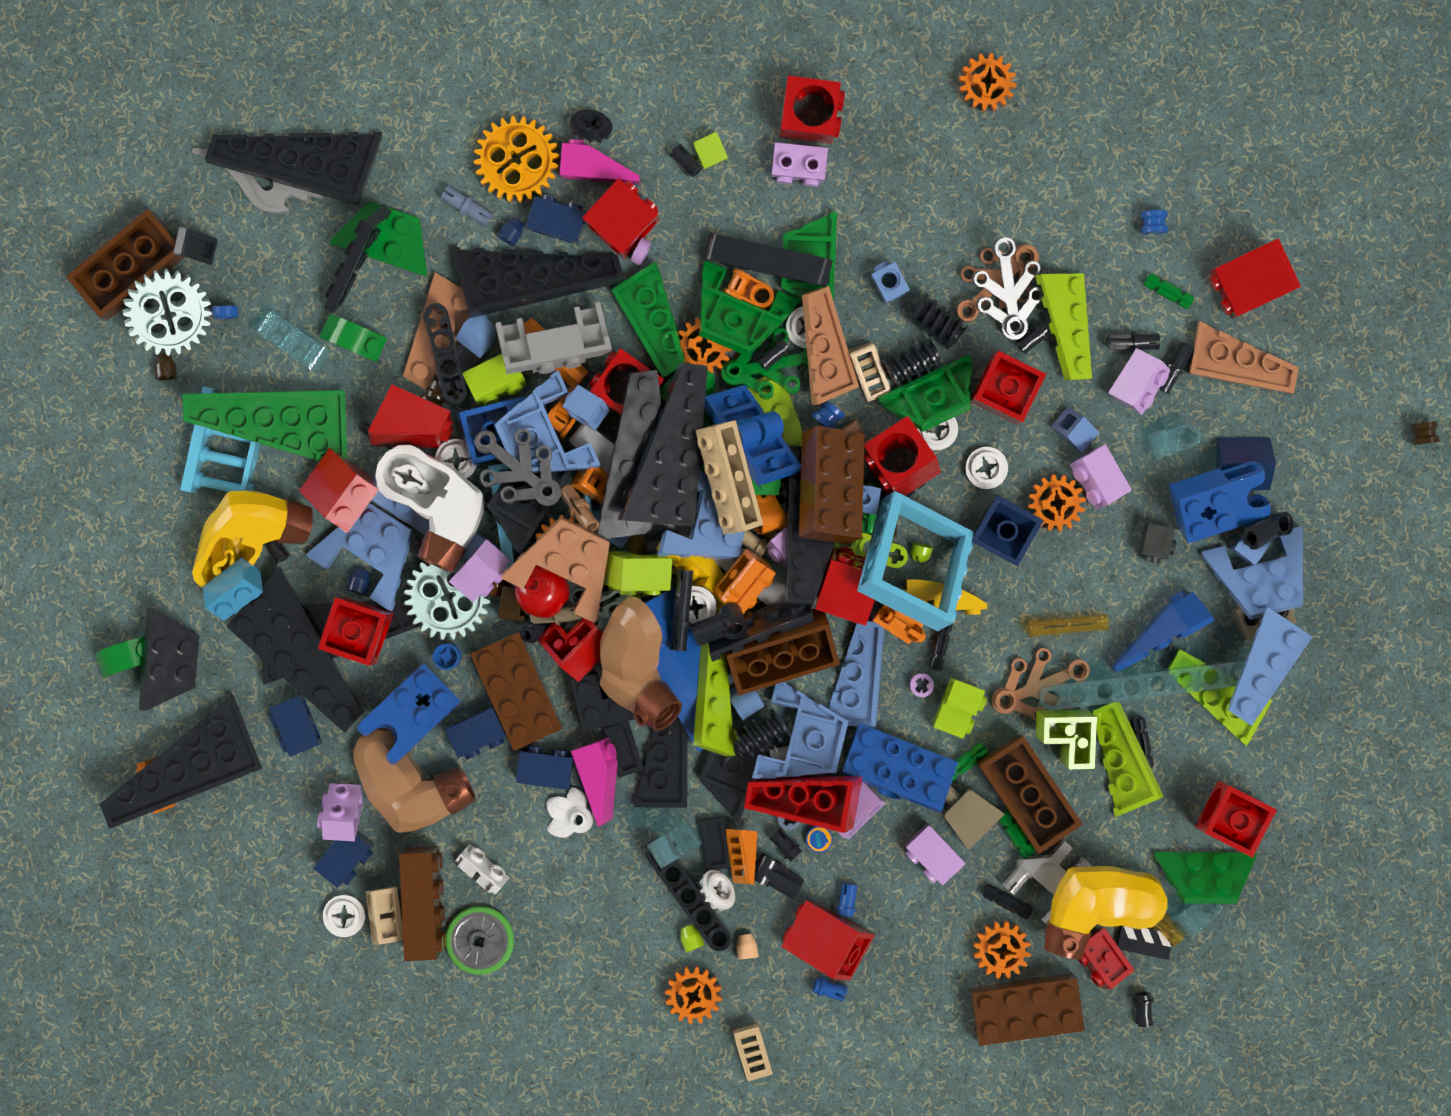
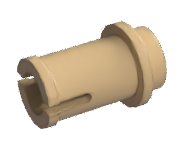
[742,530,768,558]

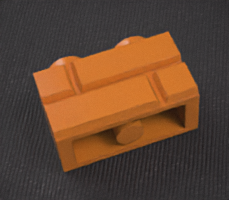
[714,549,776,614]

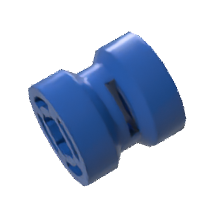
[433,643,462,670]

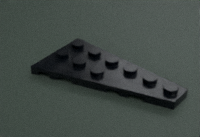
[451,247,624,318]

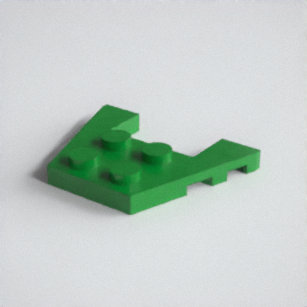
[699,260,800,357]

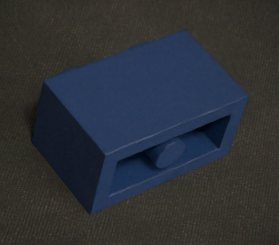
[526,195,586,245]
[269,695,323,757]
[445,707,507,760]
[516,745,574,790]
[313,830,374,888]

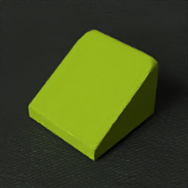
[693,132,728,169]

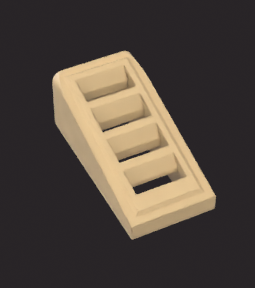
[848,342,891,402]
[733,1023,773,1081]

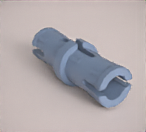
[440,185,494,228]

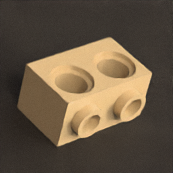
[365,887,403,945]

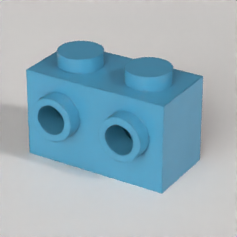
[203,557,263,621]

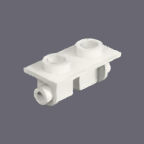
[455,844,510,895]

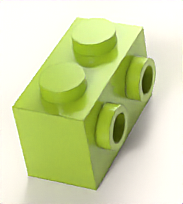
[463,354,527,407]

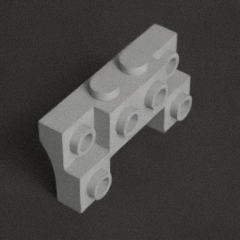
[496,302,612,375]

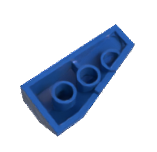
[1111,590,1215,672]

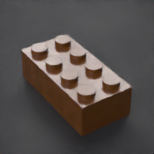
[66,209,185,321]
[799,426,864,544]
[725,608,840,696]
[470,631,564,751]
[977,734,1083,854]
[399,846,447,961]
[969,973,1085,1046]

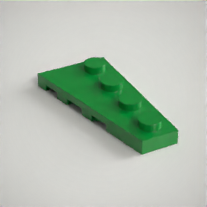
[611,261,687,380]

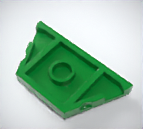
[330,201,428,277]
[781,212,837,301]
[878,355,972,432]
[1154,852,1257,904]

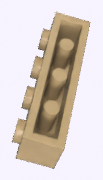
[695,420,763,535]

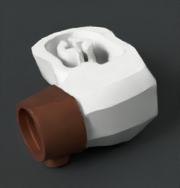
[375,445,485,573]

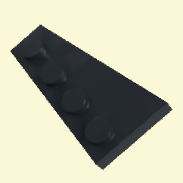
[324,206,392,314]
[708,603,814,662]
[634,717,688,808]

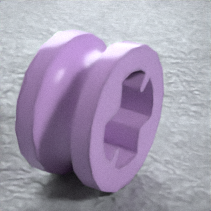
[910,673,934,697]

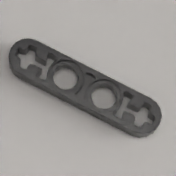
[423,303,467,406]

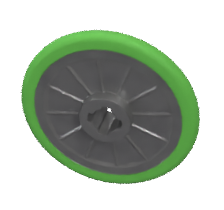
[446,906,514,975]

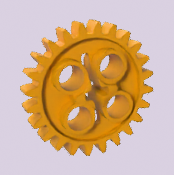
[473,116,560,203]

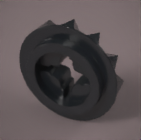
[569,110,612,143]

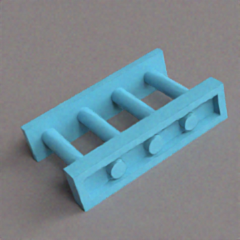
[180,386,260,493]

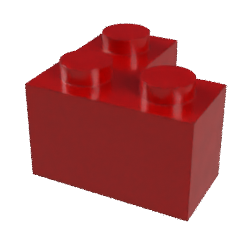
[538,618,604,682]

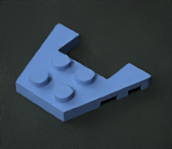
[494,370,600,473]
[658,469,745,560]
[306,503,414,611]
[1201,526,1303,620]
[752,682,848,780]

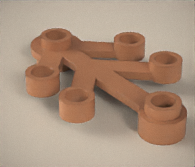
[956,244,1039,322]
[992,648,1090,721]

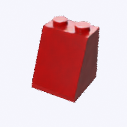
[1209,238,1301,319]
[368,385,453,448]
[299,448,379,533]
[781,900,875,981]

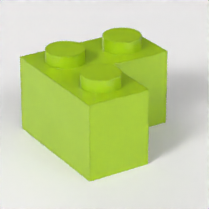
[603,551,672,595]
[932,677,987,739]
[1035,710,1097,769]

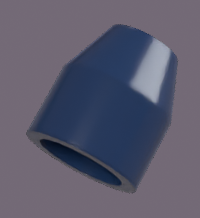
[497,217,524,247]
[346,568,370,596]

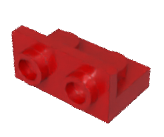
[1078,927,1135,990]

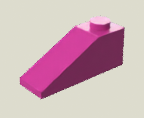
[560,140,641,185]
[571,737,617,826]

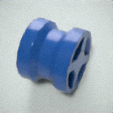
[1141,210,1168,235]
[812,401,845,428]

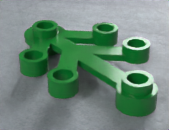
[721,328,809,400]

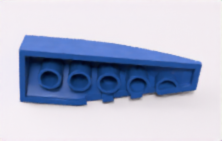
[644,586,704,752]

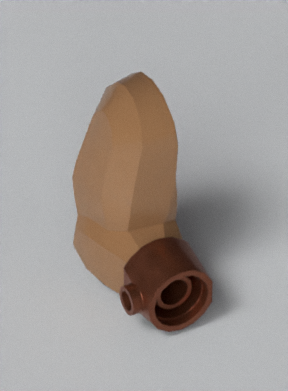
[600,596,682,731]
[353,728,476,833]

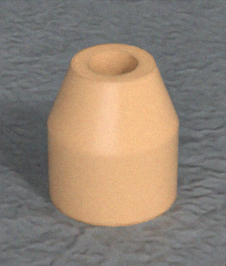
[736,934,759,960]

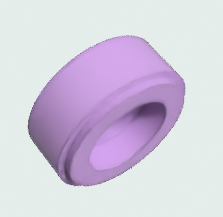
[630,237,651,265]

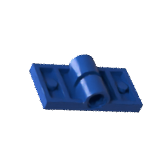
[704,385,801,486]
[841,723,958,813]

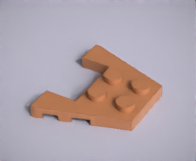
[501,517,610,623]

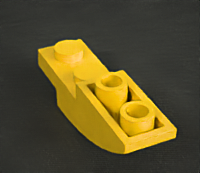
[656,541,726,615]
[903,579,987,615]

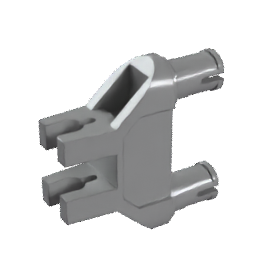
[1002,839,1092,924]

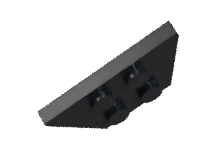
[488,469,573,555]
[139,607,199,711]
[699,727,770,822]

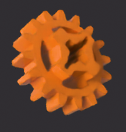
[958,53,1017,112]
[678,318,732,373]
[1027,475,1086,532]
[973,920,1031,979]
[665,965,722,1024]

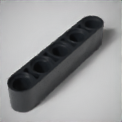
[703,233,833,287]
[646,839,731,951]

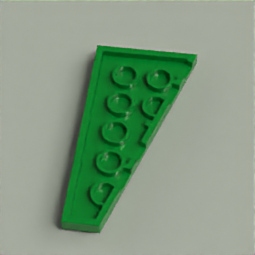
[182,390,347,461]

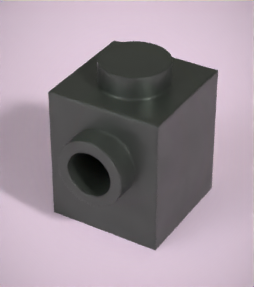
[1138,523,1176,564]

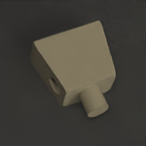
[942,785,1005,850]

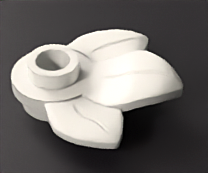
[546,787,593,837]

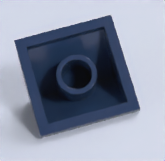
[1217,437,1276,490]
[972,495,1044,567]

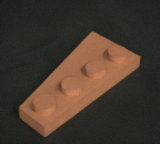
[403,272,470,390]
[802,286,859,405]
[1188,321,1299,394]

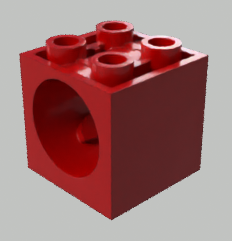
[780,75,845,144]
[582,178,660,260]
[589,348,666,415]
[971,351,1046,425]
[864,416,941,496]
[815,546,875,626]
[318,596,394,666]
[1194,780,1277,858]

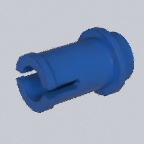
[836,883,858,917]
[812,976,848,1002]

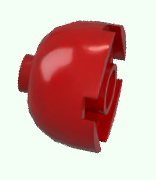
[514,565,570,618]

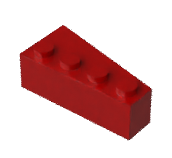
[744,776,863,833]

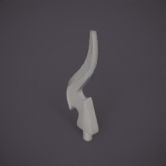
[192,148,324,214]

